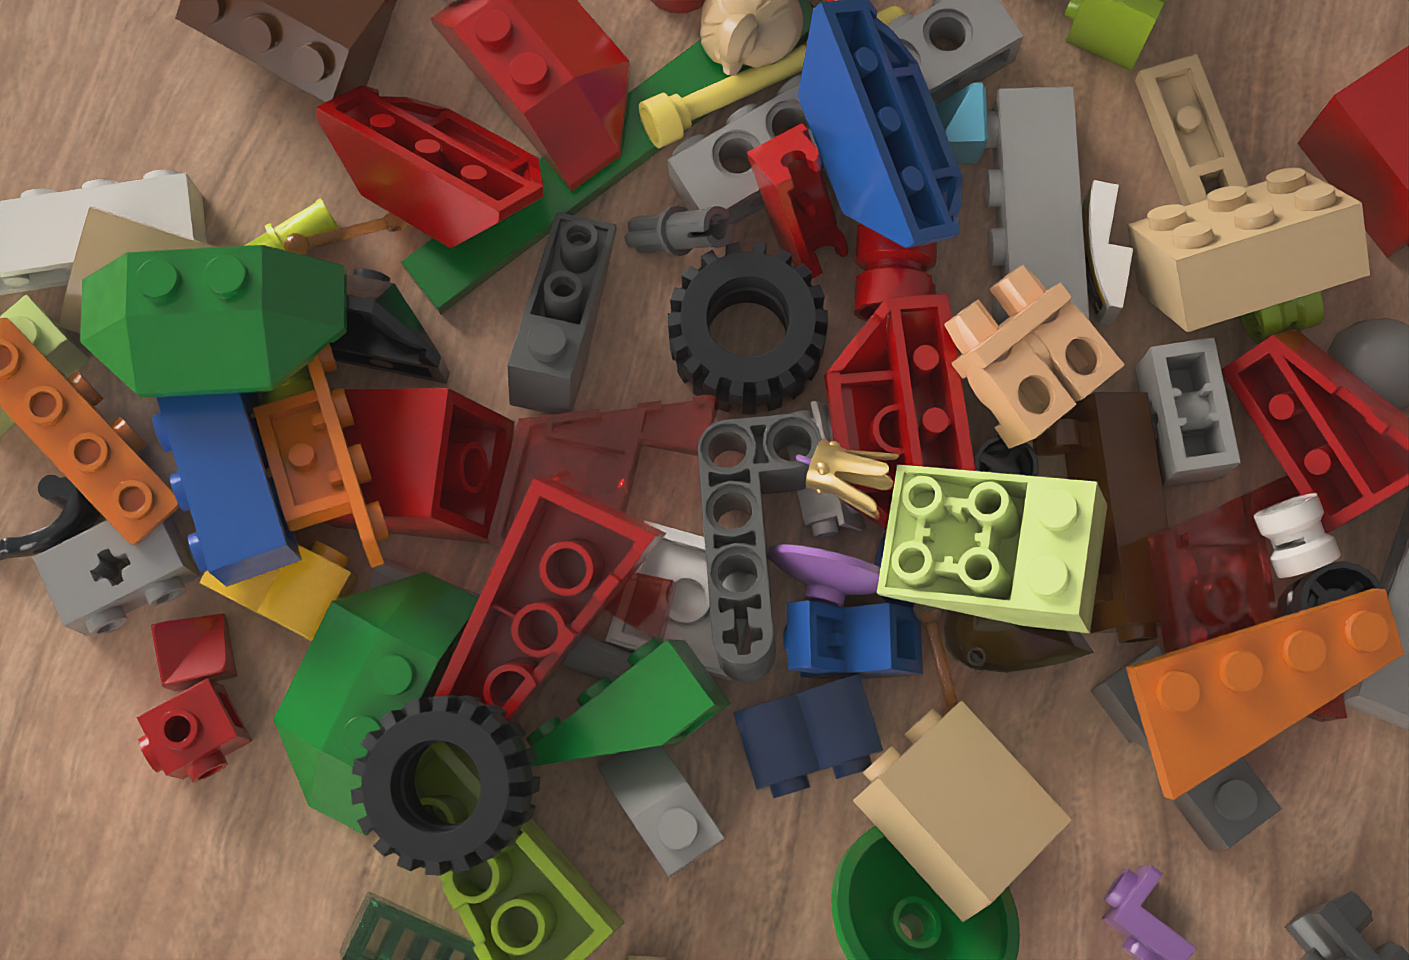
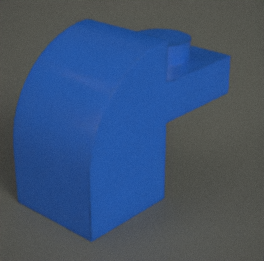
[783,600,923,679]

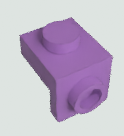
[1102,865,1197,960]

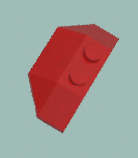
[430,0,631,192]
[316,85,543,248]
[824,293,975,531]

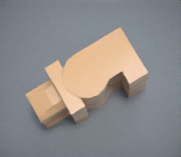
[944,264,1125,449]

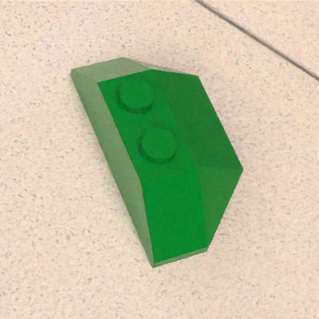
[80,245,347,398]
[273,572,479,835]

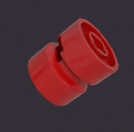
[854,223,937,321]

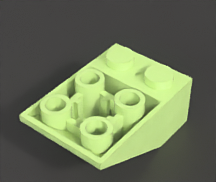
[877,465,1107,633]

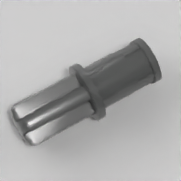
[624,206,733,256]

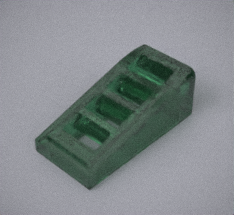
[340,891,479,960]

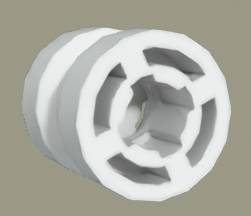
[1254,493,1341,578]

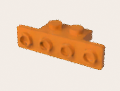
[0,317,180,545]
[253,343,390,568]

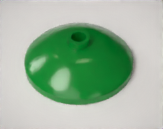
[831,826,1020,960]

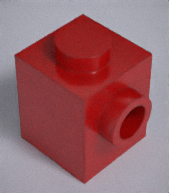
[136,678,252,783]

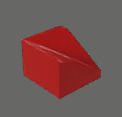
[151,613,238,691]

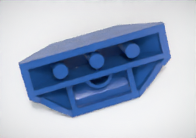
[798,0,963,248]

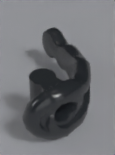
[0,475,101,560]

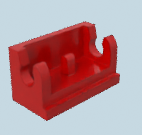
[746,123,848,279]

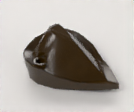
[944,610,1094,673]

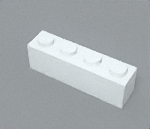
[0,170,208,295]

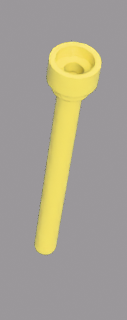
[639,6,906,149]

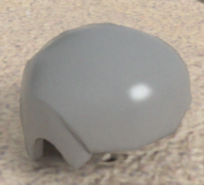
[1327,318,1409,411]

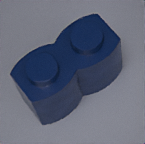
[734,674,883,799]

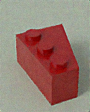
[1221,329,1409,534]

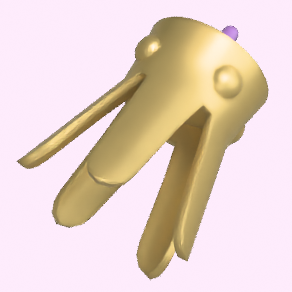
[796,439,900,520]

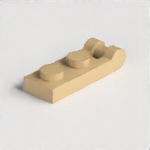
[1135,54,1249,206]

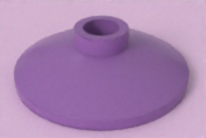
[767,544,881,607]

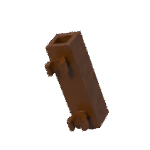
[1032,392,1183,643]

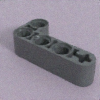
[698,414,822,682]

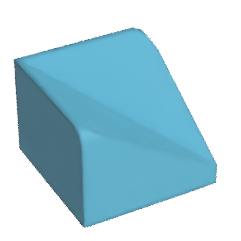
[935,83,988,164]

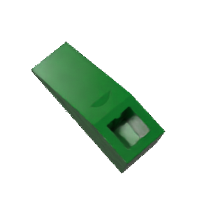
[526,637,731,767]

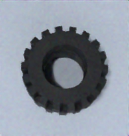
[668,242,828,415]
[351,695,540,876]

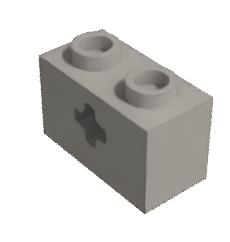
[1135,337,1241,488]
[32,515,200,636]

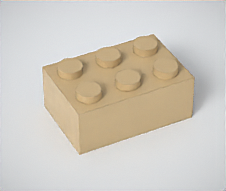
[1127,168,1370,332]

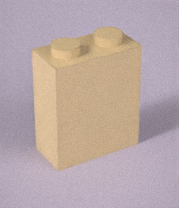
[853,700,1072,922]

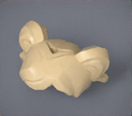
[700,0,803,76]

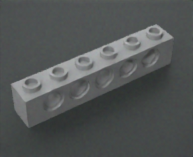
[668,0,1024,225]

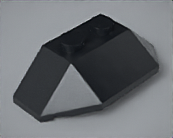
[329,268,450,384]

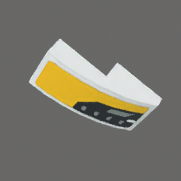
[1082,180,1133,326]

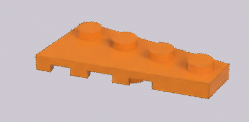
[1125,588,1405,800]

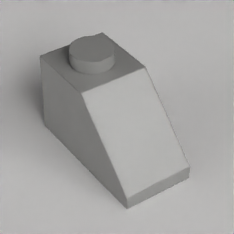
[598,746,725,878]

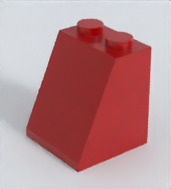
[1297,45,1409,258]
[322,388,515,544]

